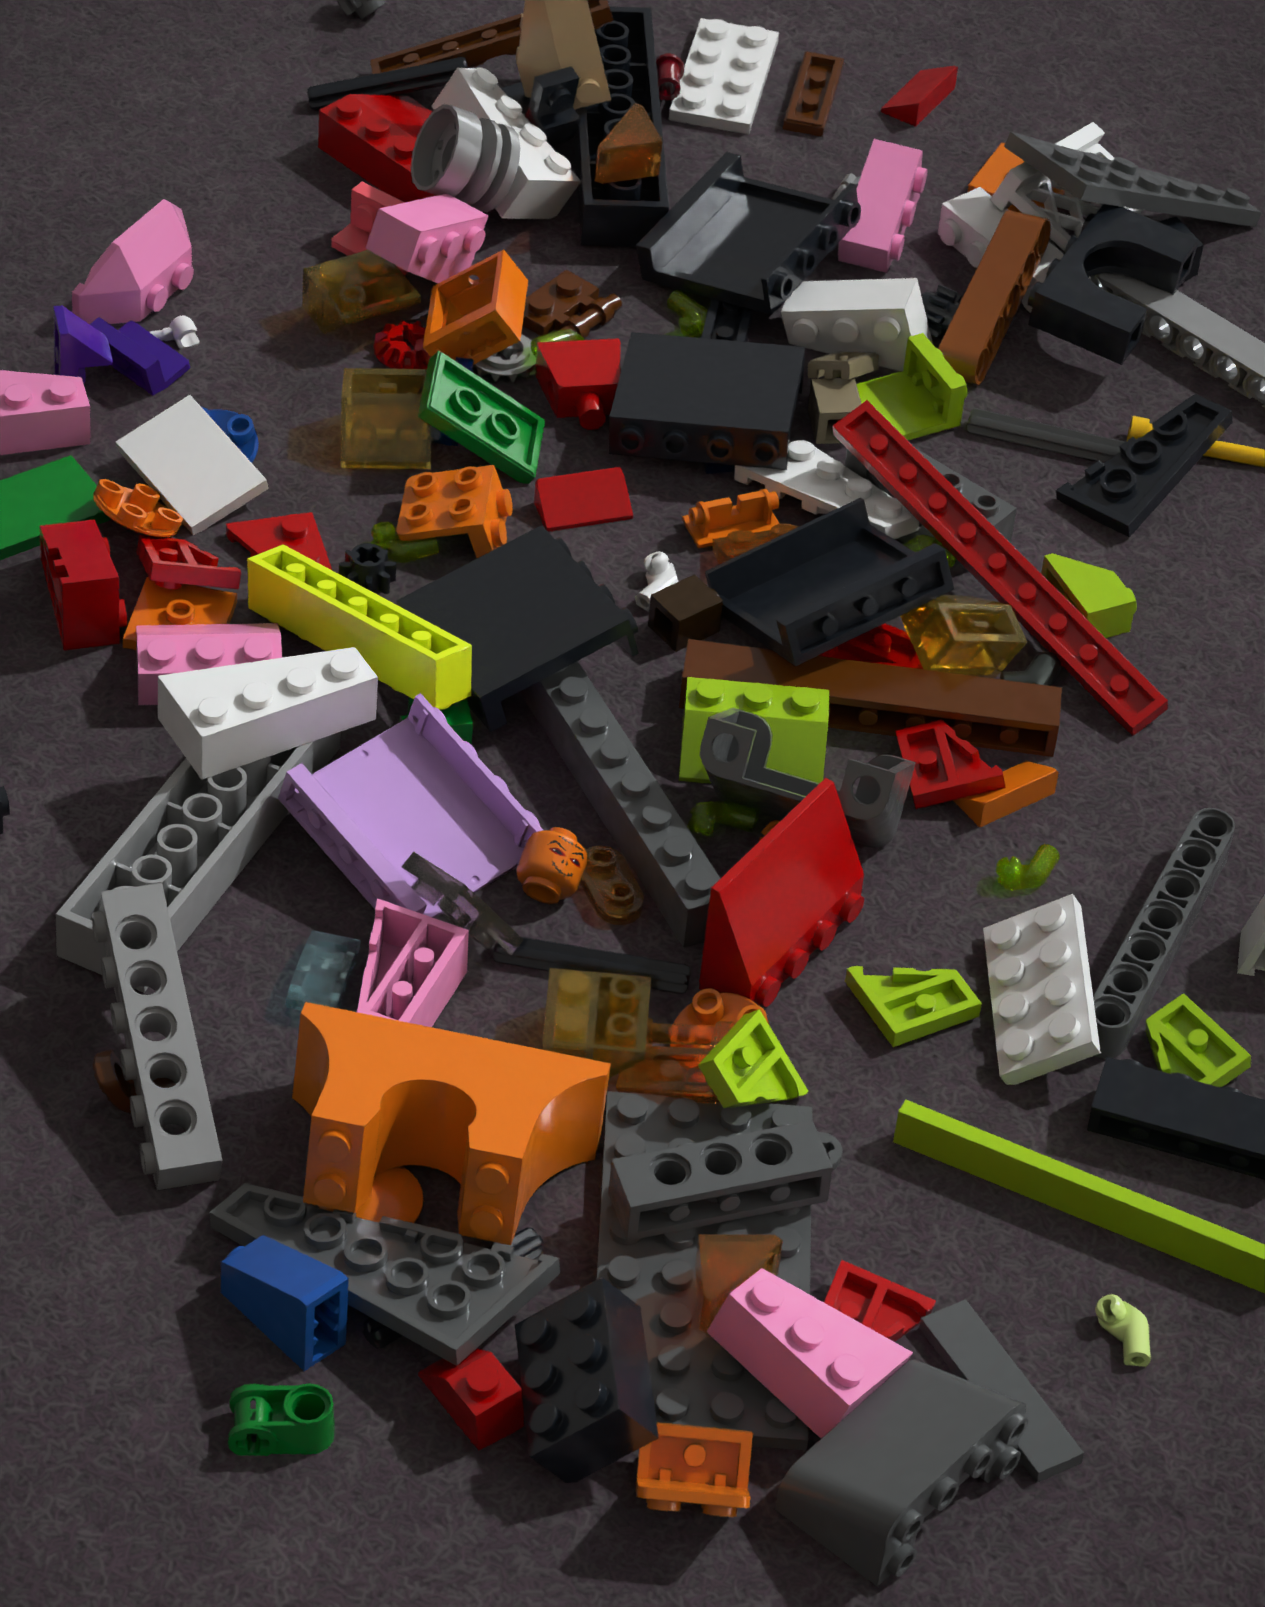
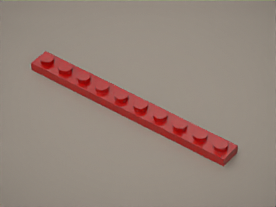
[832,400,1168,736]

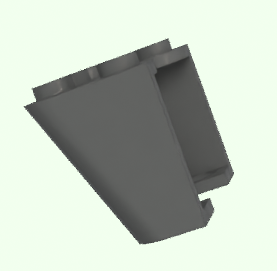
[700,708,916,848]
[775,1359,1028,1587]

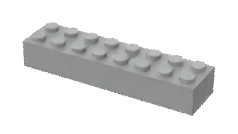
[56,732,341,993]

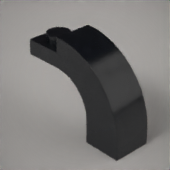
[501,66,581,147]

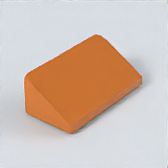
[953,761,1059,827]

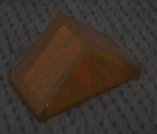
[595,103,662,184]
[695,1235,783,1335]

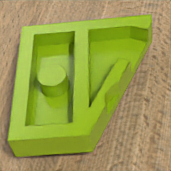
[845,966,982,1047]
[1145,993,1251,1087]
[698,1009,808,1108]

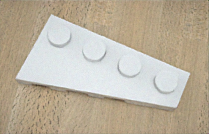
[734,440,919,539]

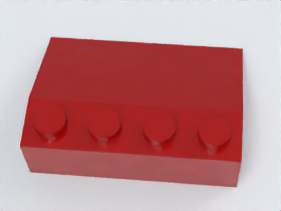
[318,94,436,203]
[699,778,864,1007]

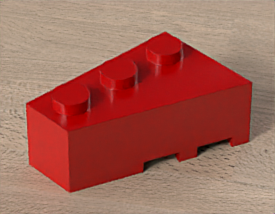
[39,519,127,650]

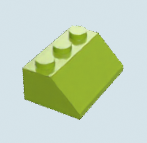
[679,677,829,784]

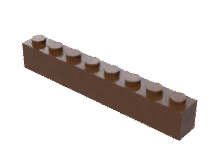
[679,639,1062,757]

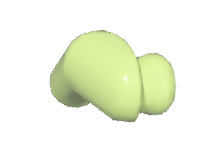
[1095,1294,1151,1367]

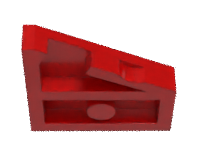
[226,512,333,571]
[824,1260,936,1342]

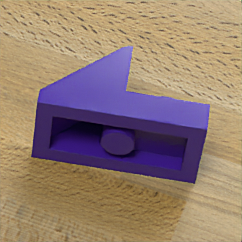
[54,306,113,384]

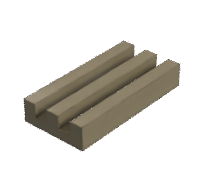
[808,351,879,379]

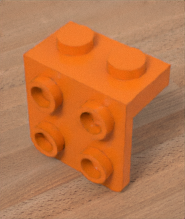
[396,465,513,558]
[636,1422,753,1517]

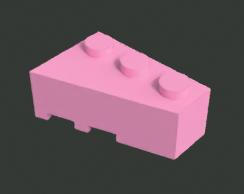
[707,1268,913,1439]

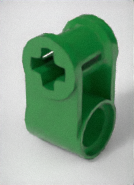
[228,1384,335,1456]

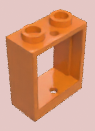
[423,249,528,368]

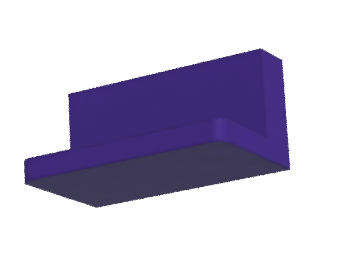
[90,317,190,396]

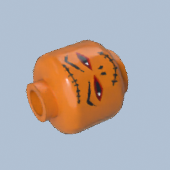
[516,827,587,904]

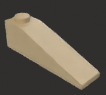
[516,0,611,109]

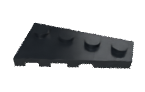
[1056,394,1233,537]

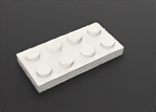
[669,18,779,134]
[983,894,1101,1085]

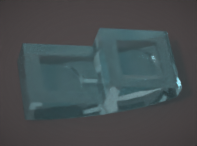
[285,930,361,1010]

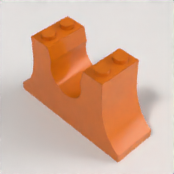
[292,1002,611,1245]

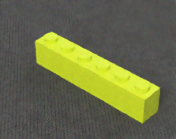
[247,545,472,710]

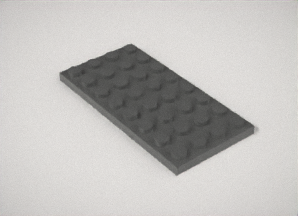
[596,1091,813,1450]

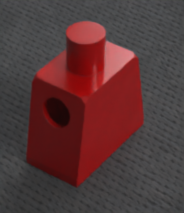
[535,338,621,430]

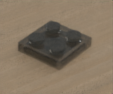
[401,851,524,955]

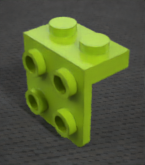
[856,333,967,440]

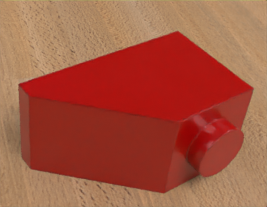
[418,1349,525,1450]

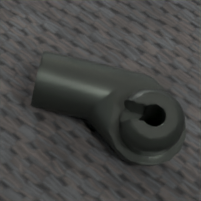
[1000,651,1061,686]

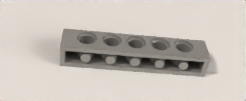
[91,883,222,1190]

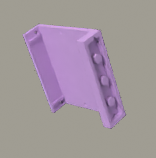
[278,693,543,918]

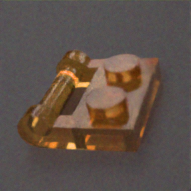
[616,1018,735,1103]

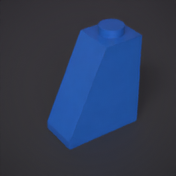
[221,1235,349,1371]

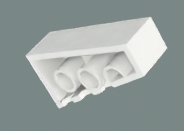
[432,67,581,219]
[158,647,378,780]

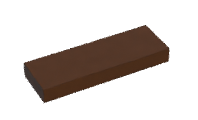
[783,52,844,137]

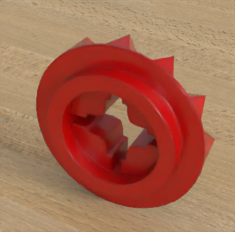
[374,319,431,372]

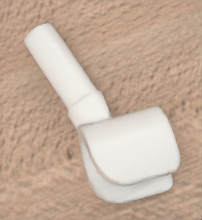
[150,316,199,349]

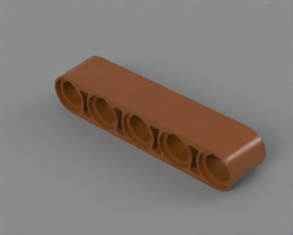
[938,210,1051,385]

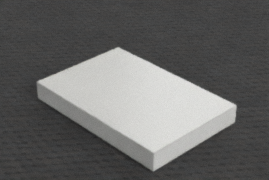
[116,395,269,535]

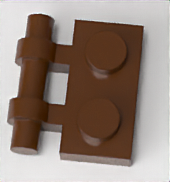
[522,270,622,342]

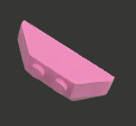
[72,199,194,324]

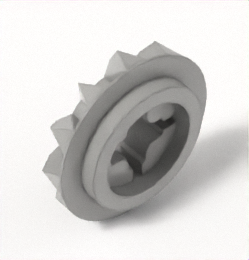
[471,334,537,383]

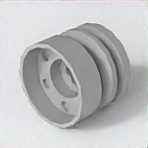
[411,104,521,212]

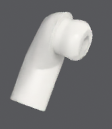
[635,552,678,612]

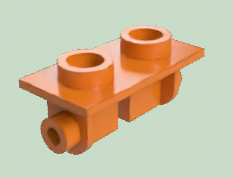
[682,488,783,549]

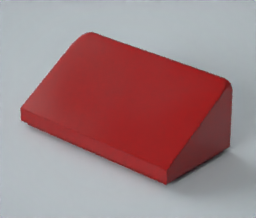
[881,66,958,127]
[534,467,633,532]

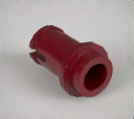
[656,53,685,101]

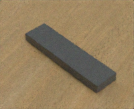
[919,1299,1084,1483]

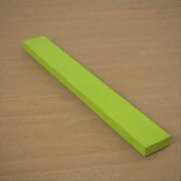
[893,1100,1265,1293]

